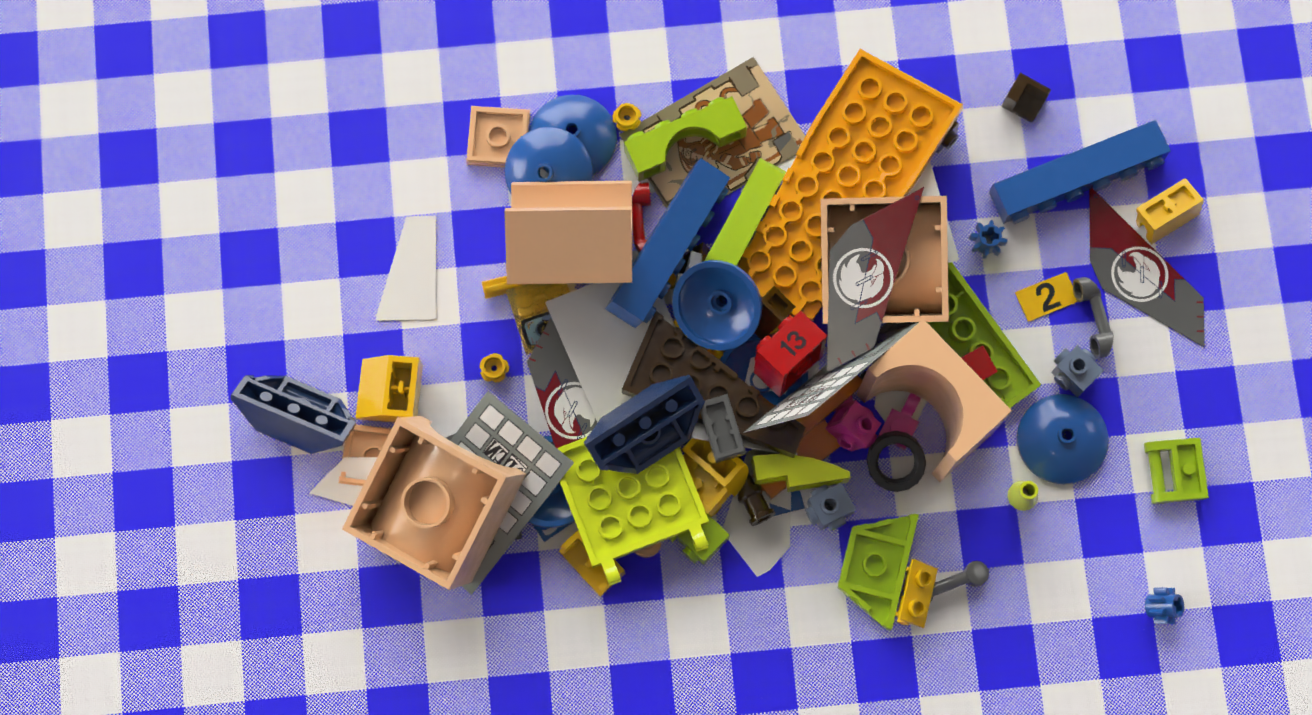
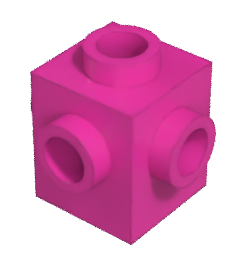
[825,400,882,452]

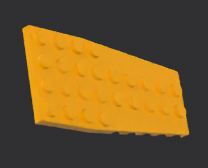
[738,49,963,321]

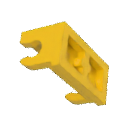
[1136,178,1204,245]
[559,530,625,597]

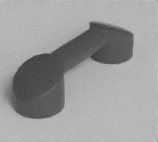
[1073,277,1114,359]
[930,561,989,603]

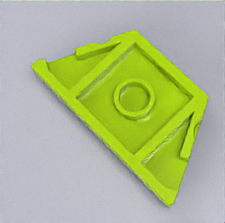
[837,513,919,631]

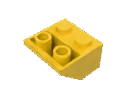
[356,355,423,423]

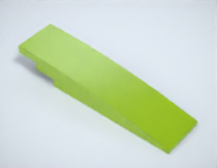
[918,262,1041,408]

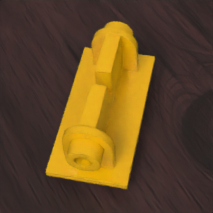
[895,559,938,628]

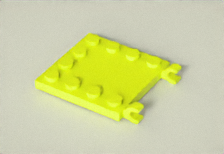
[557,437,709,586]

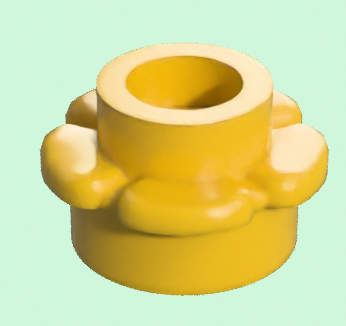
[612,103,641,131]
[479,353,509,383]

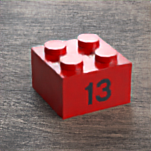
[754,311,827,397]

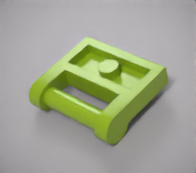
[1144,438,1209,504]

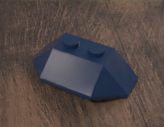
[231,375,356,454]
[584,375,705,474]

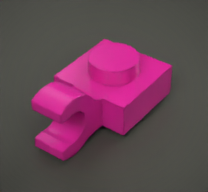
[878,393,921,450]

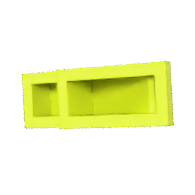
[751,454,851,492]

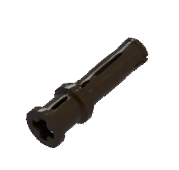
[737,456,775,526]

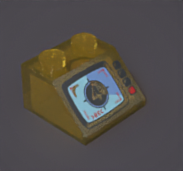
[506,283,570,355]

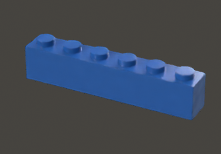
[989,119,1171,224]
[605,158,730,328]

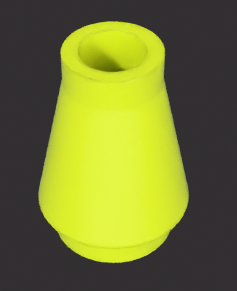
[1008,481,1038,511]

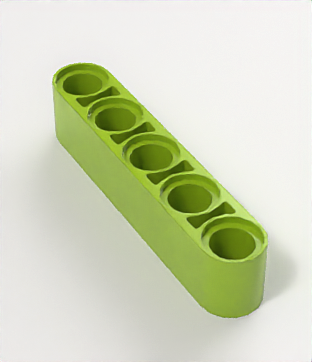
[705,158,786,266]

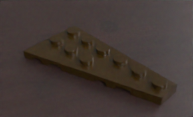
[622,311,806,458]

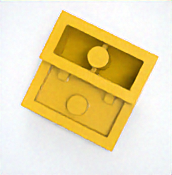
[682,438,749,517]

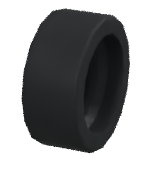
[866,431,926,492]

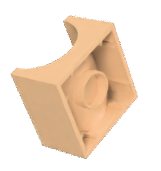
[504,181,633,284]
[821,196,949,324]
[856,319,1012,482]
[342,416,526,590]

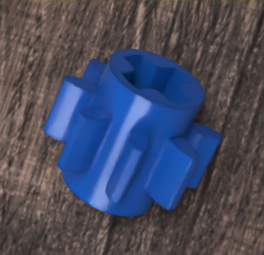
[969,220,1008,259]
[1145,587,1184,624]

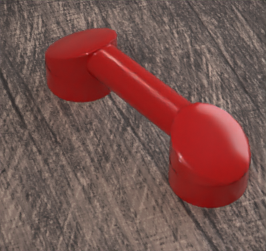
[632,182,651,253]

